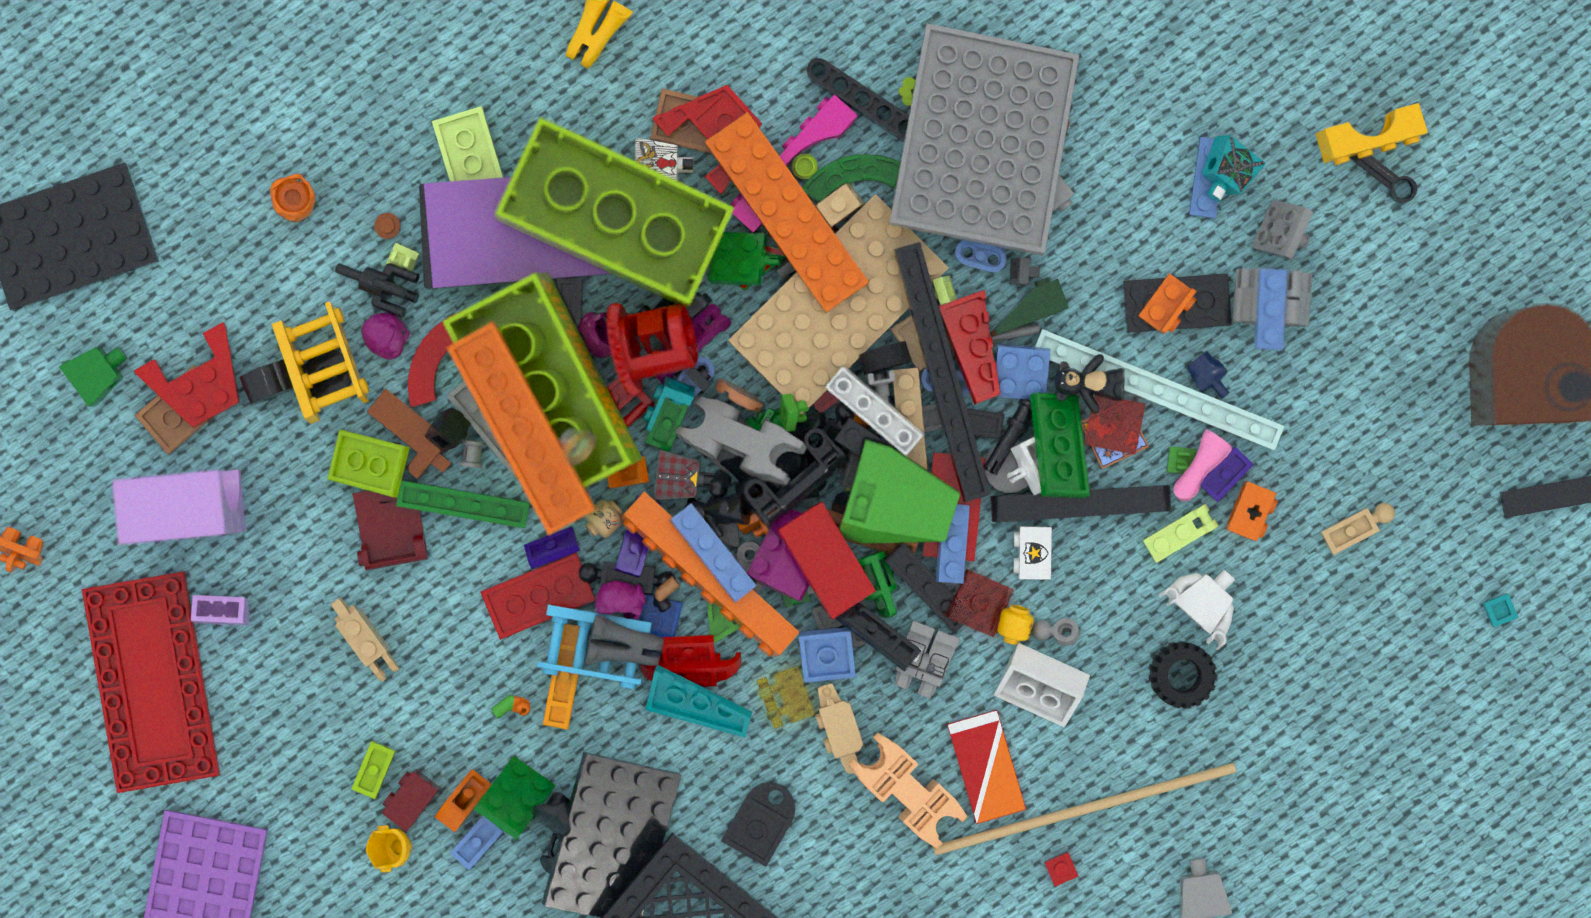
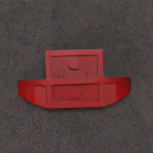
[638,635,742,687]

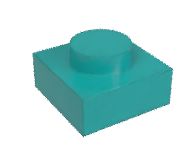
[1482,593,1519,627]

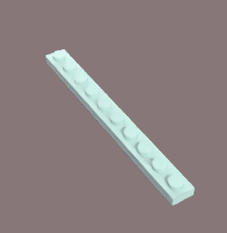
[1035,329,1284,450]

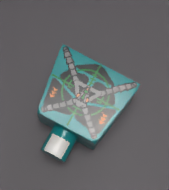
[1202,135,1265,202]

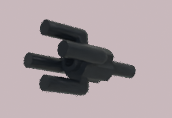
[335,263,420,318]

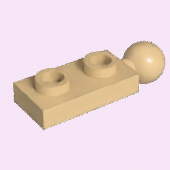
[1320,503,1395,555]

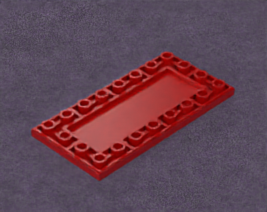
[81,571,220,793]

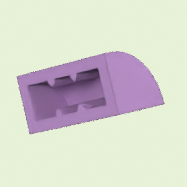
[191,595,249,626]

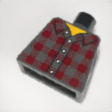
[654,450,715,500]

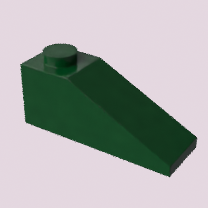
[990,277,1069,337]

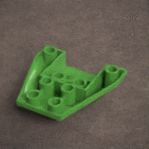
[839,440,960,543]

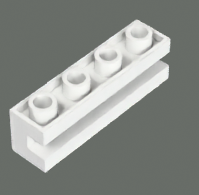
[825,366,925,455]

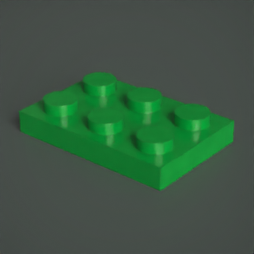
[474,756,556,840]

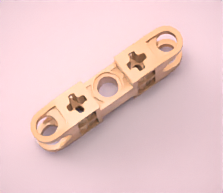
[849,733,967,849]

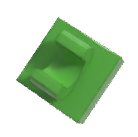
[779,394,809,431]
[1166,446,1196,474]

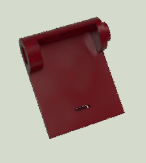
[352,490,428,571]

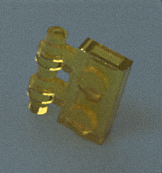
[756,665,815,729]

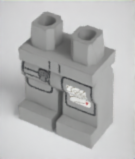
[895,620,960,698]

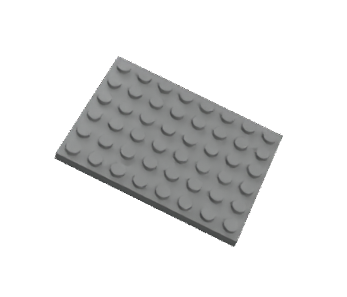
[889,23,1079,256]

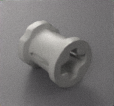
[460,440,485,468]

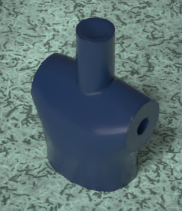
[1186,351,1230,399]

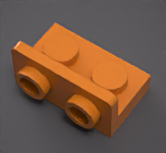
[1138,273,1196,334]

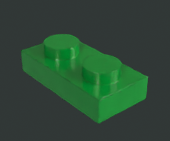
[645,397,688,452]

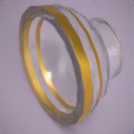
[560,429,596,465]

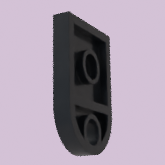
[721,782,795,867]

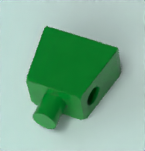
[59,347,128,407]

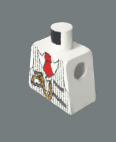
[635,138,694,181]

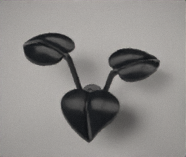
[532,792,571,874]

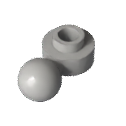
[1032,618,1080,646]

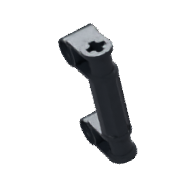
[741,428,849,529]

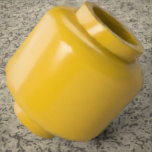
[997,604,1034,645]

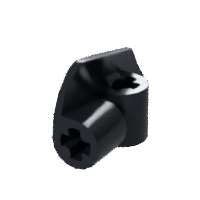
[720,451,801,499]

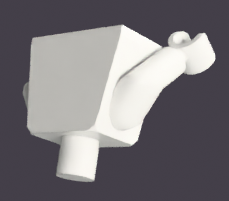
[1159,569,1235,650]

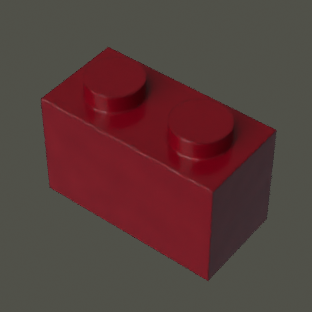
[382,769,441,832]

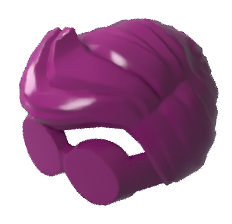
[361,312,410,360]
[578,312,612,358]
[595,580,646,620]

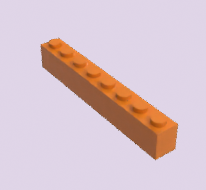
[621,491,800,657]

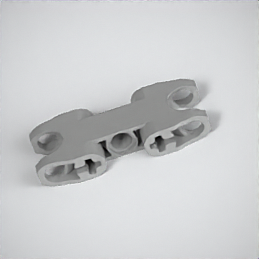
[675,396,807,485]

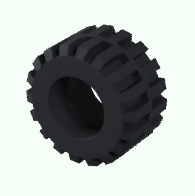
[1148,641,1217,709]

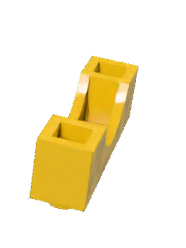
[1315,103,1428,166]

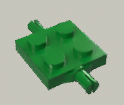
[708,232,782,286]

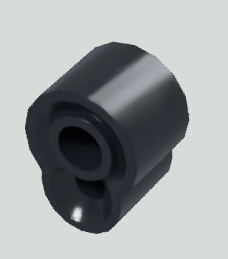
[239,359,294,406]

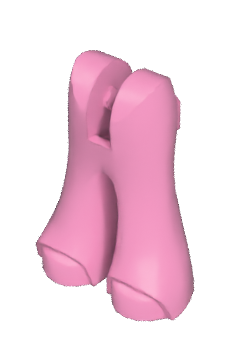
[1173,429,1232,502]

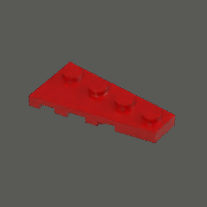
[938,290,1000,405]

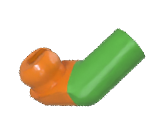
[491,695,530,719]

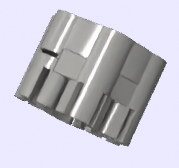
[1232,268,1312,327]

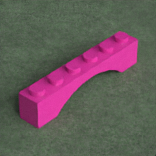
[730,95,858,233]

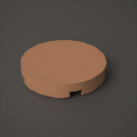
[715,378,764,413]

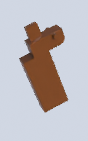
[367,389,451,480]

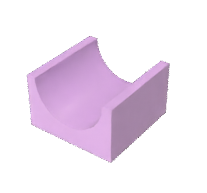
[112,470,246,544]

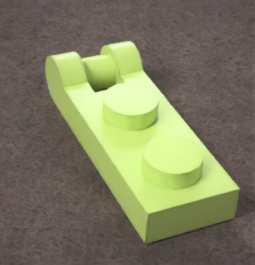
[1142,503,1219,563]

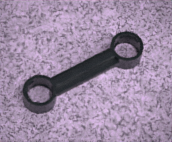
[1349,155,1417,203]

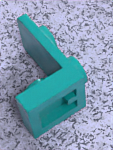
[643,376,695,432]

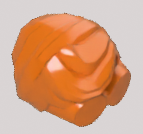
[269,174,316,223]

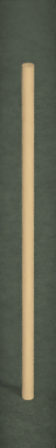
[933,763,1236,856]

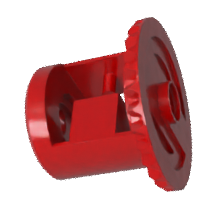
[607,303,698,396]

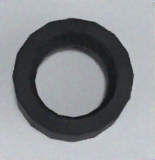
[859,341,911,375]

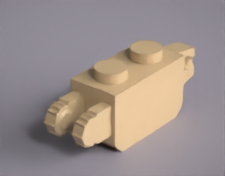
[331,597,399,682]
[815,683,863,774]

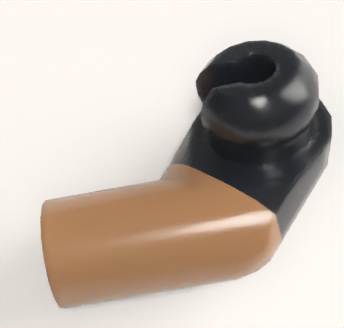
[653,576,680,613]

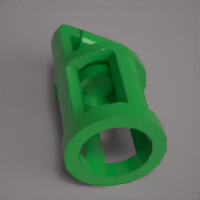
[857,550,898,618]

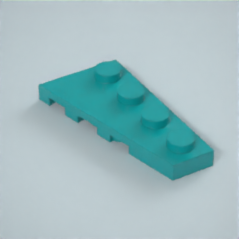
[645,665,752,737]

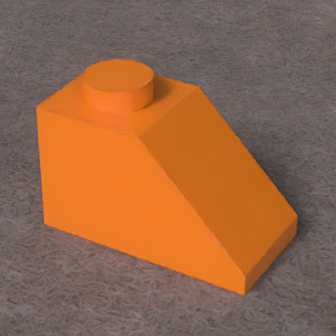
[435,769,492,832]

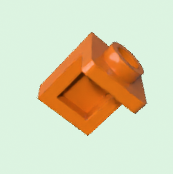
[607,456,649,488]

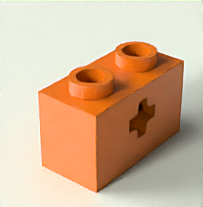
[1225,481,1278,541]

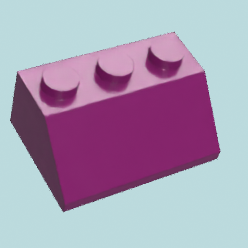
[747,509,810,602]

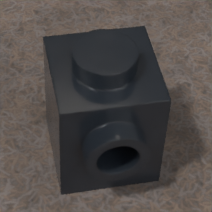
[425,407,471,452]

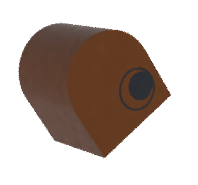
[1469,304,1591,426]

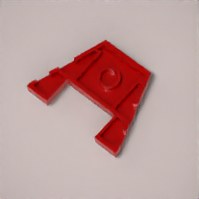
[652,85,762,195]
[134,322,240,428]

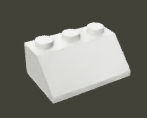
[994,643,1090,727]

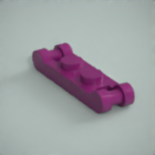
[656,304,731,384]

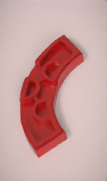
[408,314,455,407]

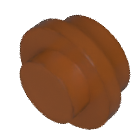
[374,213,401,239]

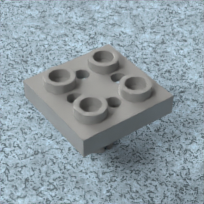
[1252,200,1313,260]

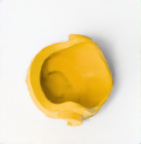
[366,825,413,872]

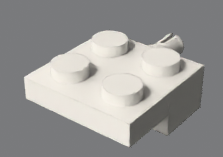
[1007,436,1041,495]

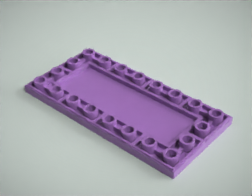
[424,177,611,289]

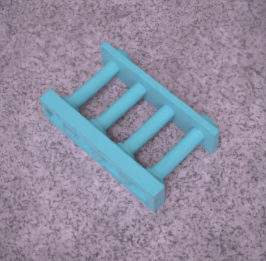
[537,605,652,689]

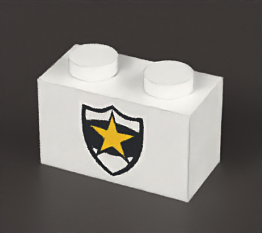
[1013,526,1052,580]

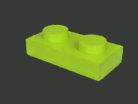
[351,740,396,799]

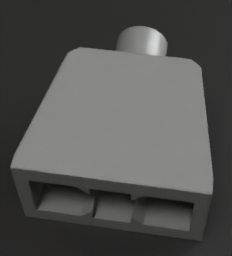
[1179,858,1232,918]

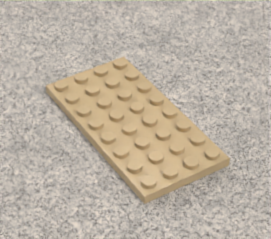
[728,194,949,414]

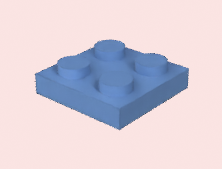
[996,344,1051,400]
[799,627,856,683]

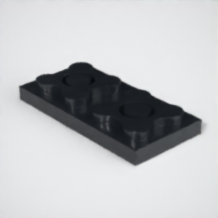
[1123,273,1232,333]

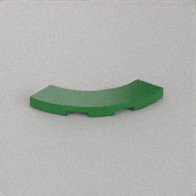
[802,154,900,203]

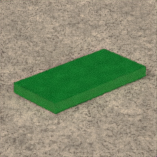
[1030,393,1090,498]

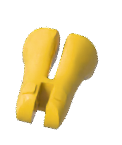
[565,0,633,69]

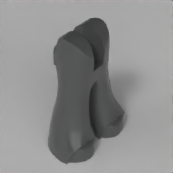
[585,615,664,665]

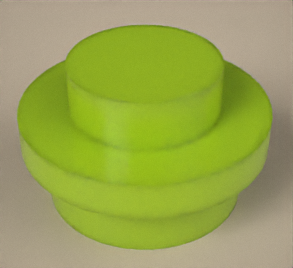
[792,153,818,180]

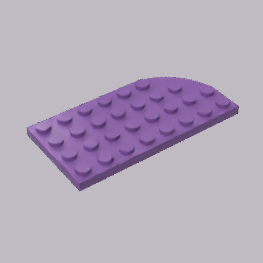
[144,809,268,918]

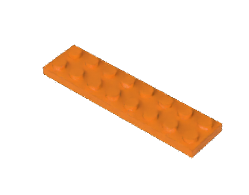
[705,112,869,313]
[447,322,596,535]

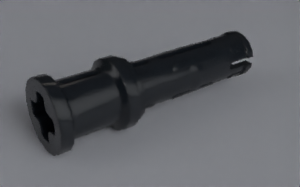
[983,399,1032,475]

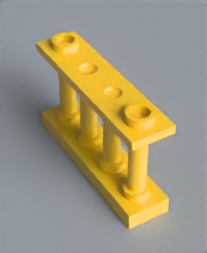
[272,301,370,424]

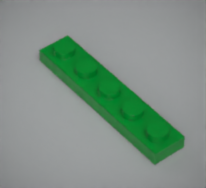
[396,480,530,528]

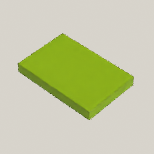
[327,429,410,498]

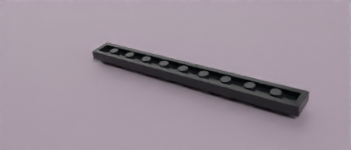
[894,242,991,502]

